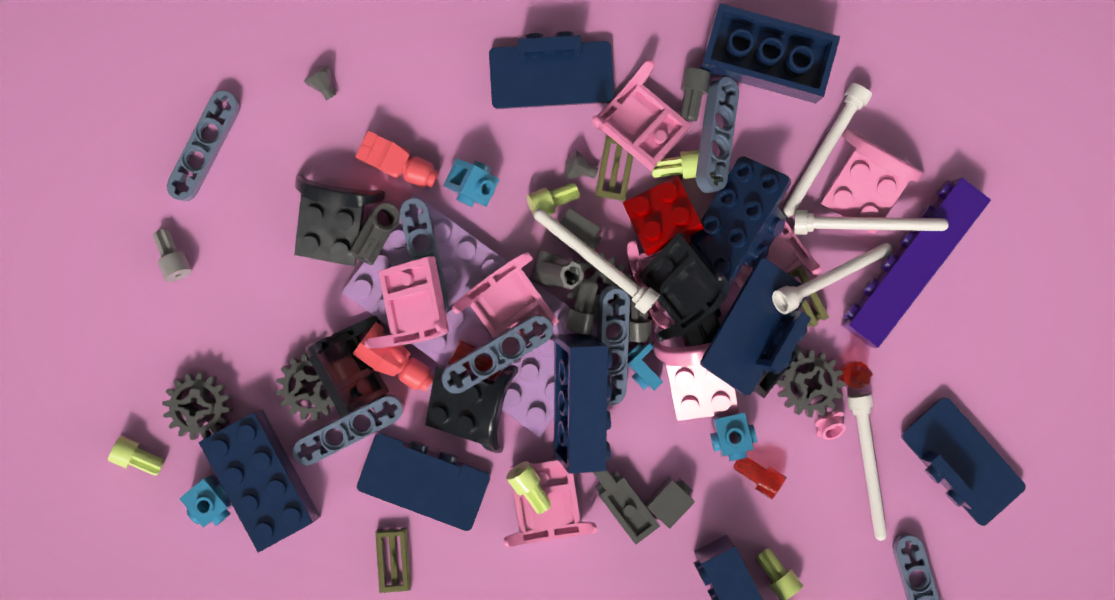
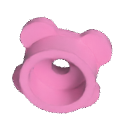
[814,410,846,440]

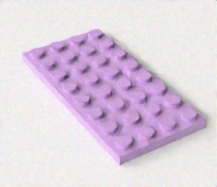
[342,194,611,437]

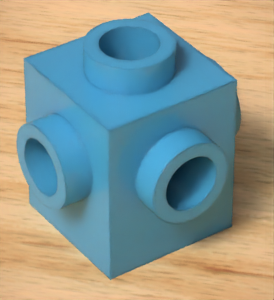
[443,158,500,207]
[710,413,757,461]
[179,475,232,527]

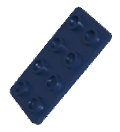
[489,31,614,109]
[690,156,791,285]
[700,259,811,395]
[901,397,1026,526]
[357,433,490,531]

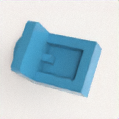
[627,342,663,391]

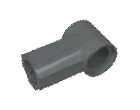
[348,203,400,265]
[530,250,584,290]

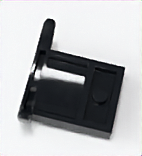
[294,175,385,266]
[639,232,730,341]
[305,316,389,417]
[425,365,518,453]

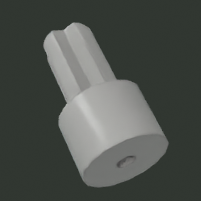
[153,228,192,282]

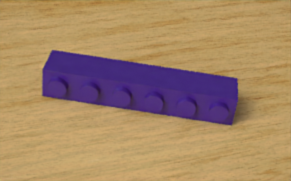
[842,177,991,348]

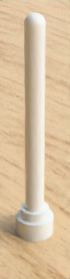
[783,83,873,217]
[534,209,660,315]
[795,210,949,235]
[772,243,892,314]
[847,393,887,541]

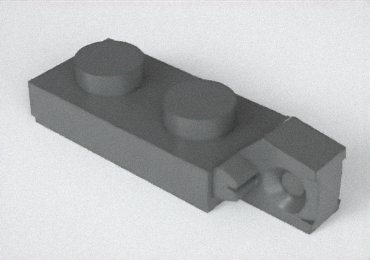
[593,469,660,545]

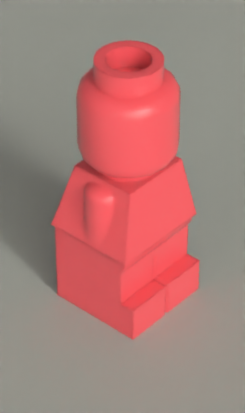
[355,131,440,188]
[353,322,434,392]

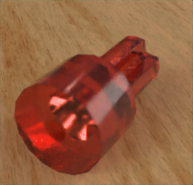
[447,339,501,380]
[839,361,873,389]
[733,457,787,500]

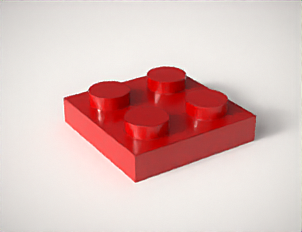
[622,175,704,256]

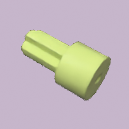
[652,149,700,179]
[526,183,580,217]
[108,436,164,476]
[506,461,551,514]
[756,548,804,600]

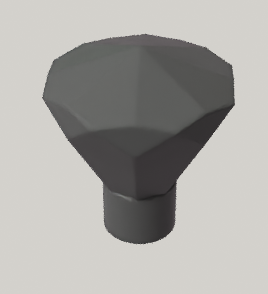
[304,65,336,101]
[564,150,598,179]

